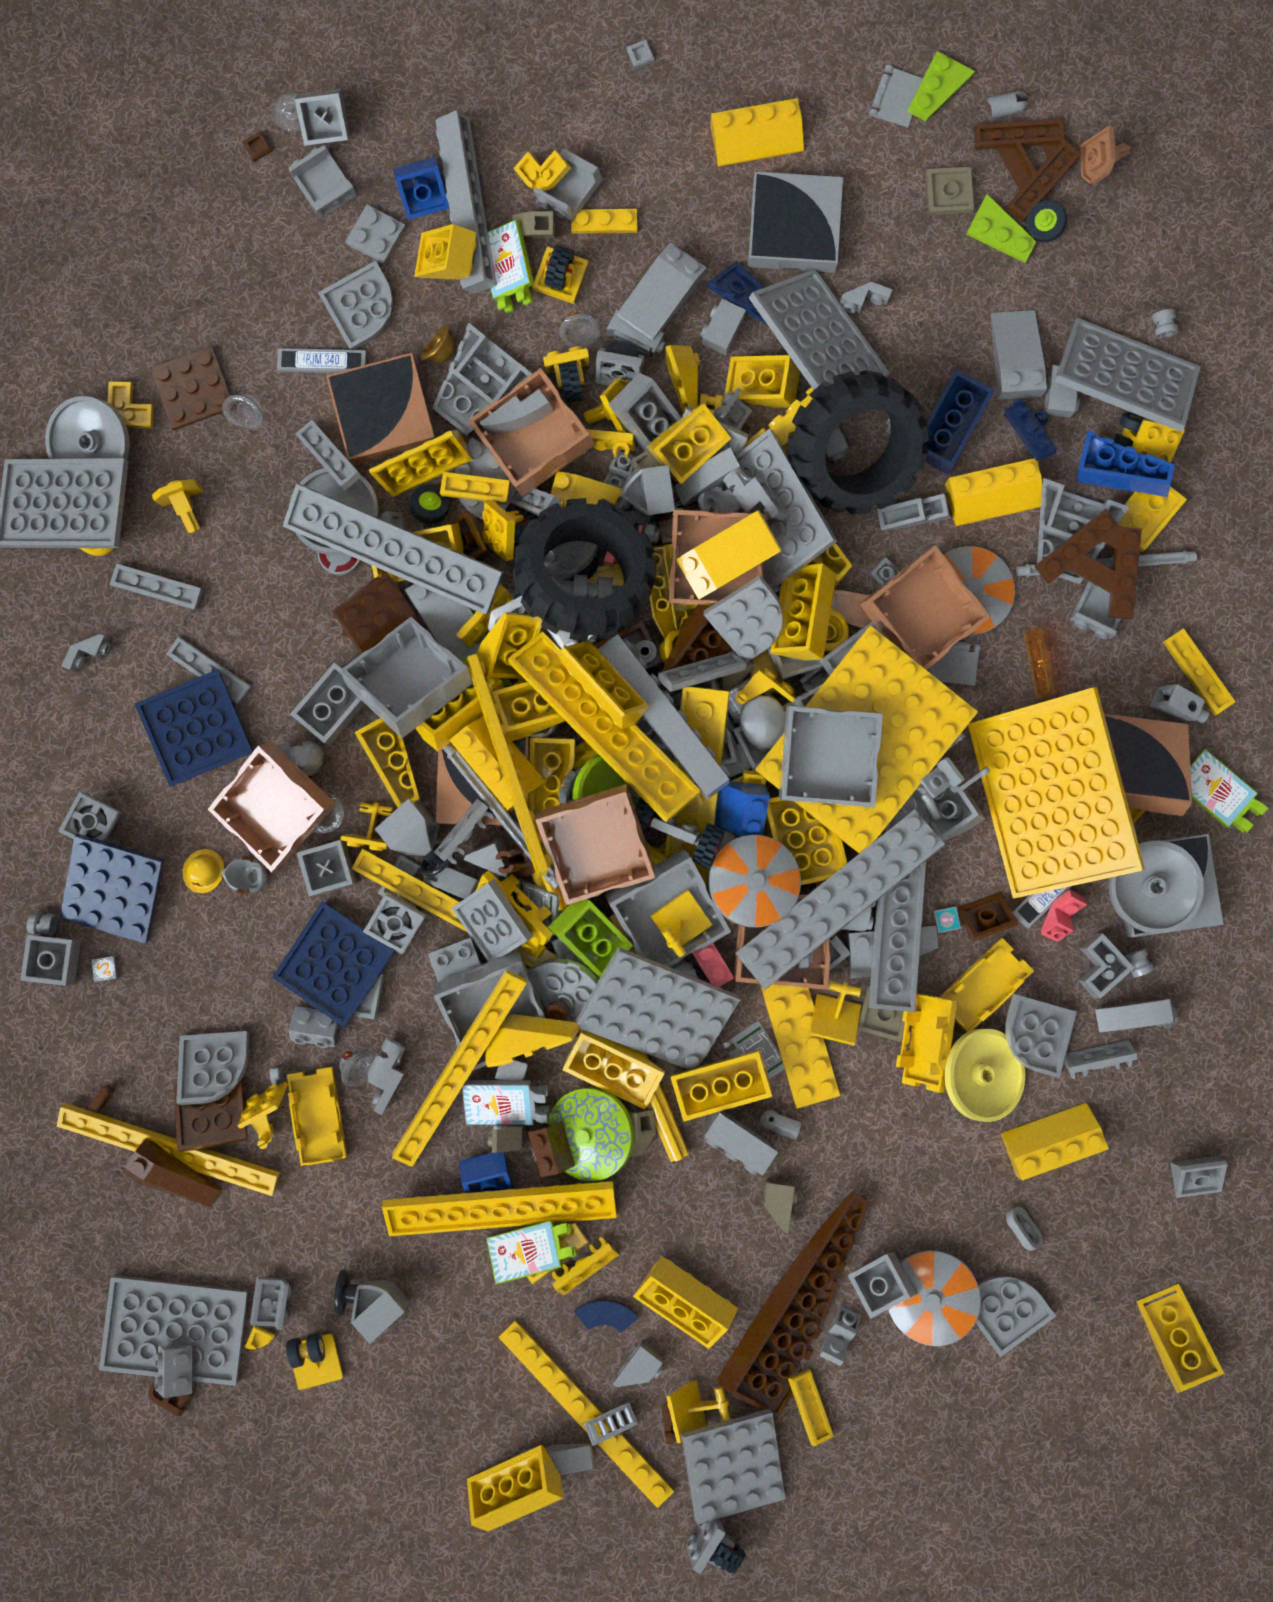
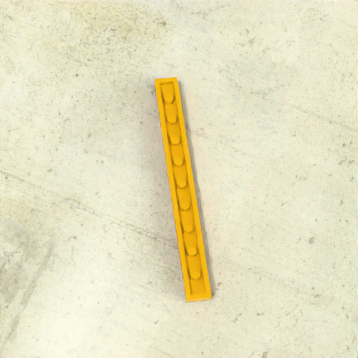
[467,654,550,878]
[351,849,558,967]
[392,969,527,1167]
[57,1103,280,1196]
[498,1320,674,1508]

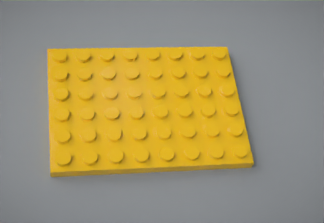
[754,625,978,854]
[968,687,1145,899]

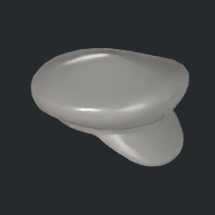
[740,696,786,748]

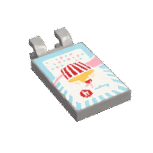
[462,1080,550,1125]

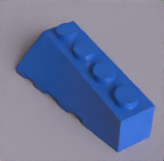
[1077,430,1175,497]

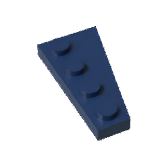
[707,261,768,326]

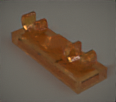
[1023,628,1061,699]

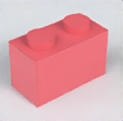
[692,943,734,987]

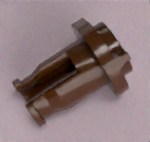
[495,842,535,876]

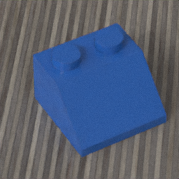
[393,157,449,220]
[715,782,770,836]
[459,1152,515,1193]

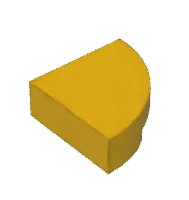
[244,1326,276,1349]

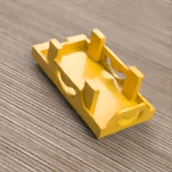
[476,870,553,960]
[939,938,1034,1032]
[896,993,957,1093]
[287,1066,348,1166]

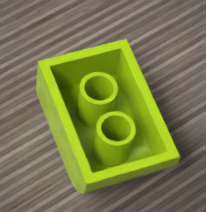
[548,899,633,978]

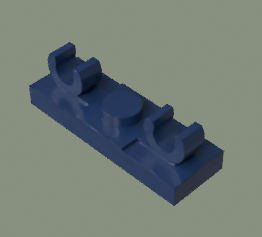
[1004,399,1057,461]

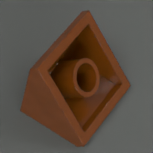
[449,510,490,561]
[958,892,1019,941]

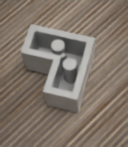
[1078,933,1134,999]

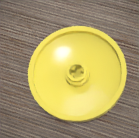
[945,1029,1025,1122]

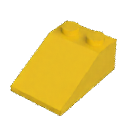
[414,224,477,280]
[724,355,800,408]
[646,403,731,484]
[551,471,622,508]
[477,612,542,679]

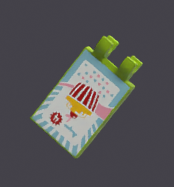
[488,220,534,313]
[1190,749,1268,833]
[486,1221,577,1285]

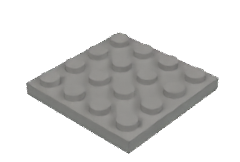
[681,1409,785,1525]

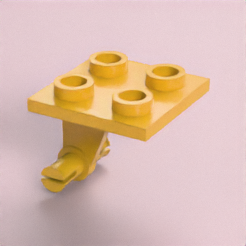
[735,666,795,704]
[341,802,393,851]
[650,889,712,957]
[809,980,861,1046]
[237,1081,288,1149]
[666,1380,731,1443]

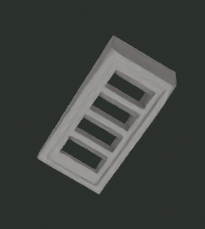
[584,1402,638,1446]

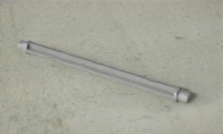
[1016,550,1197,577]
[443,743,559,889]

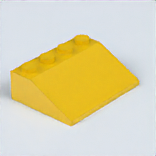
[369,429,472,497]
[764,797,847,885]

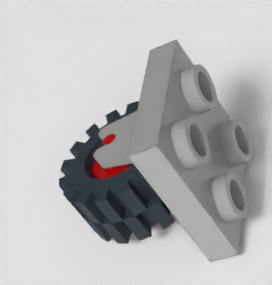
[686,1518,746,1574]

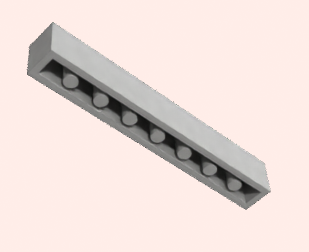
[435,110,496,294]
[598,634,730,800]

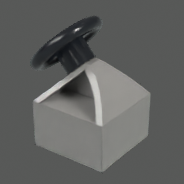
[600,465,675,515]
[375,799,455,878]
[334,1269,411,1344]

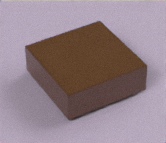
[242,131,272,162]
[89,1085,115,1111]

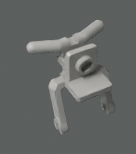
[916,732,991,820]

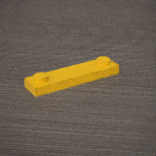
[1163,628,1235,716]

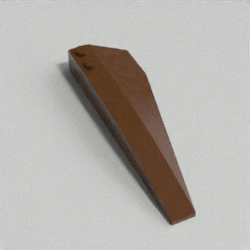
[717,1191,870,1419]

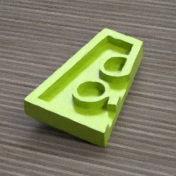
[907,51,975,121]
[966,194,1036,263]

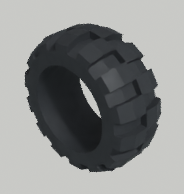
[787,370,930,515]
[513,498,657,641]

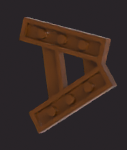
[973,119,1081,222]
[1034,509,1142,620]

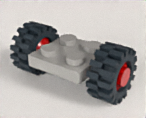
[635,797,725,868]

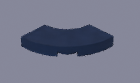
[574,1300,639,1333]

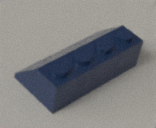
[924,369,995,475]

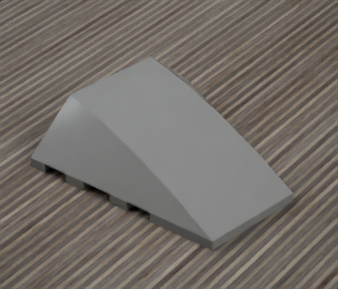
[432,323,532,436]
[1037,478,1129,584]

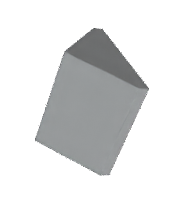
[464,836,510,877]
[1171,1156,1227,1198]

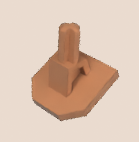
[1079,126,1131,184]

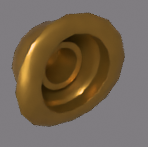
[420,324,456,364]

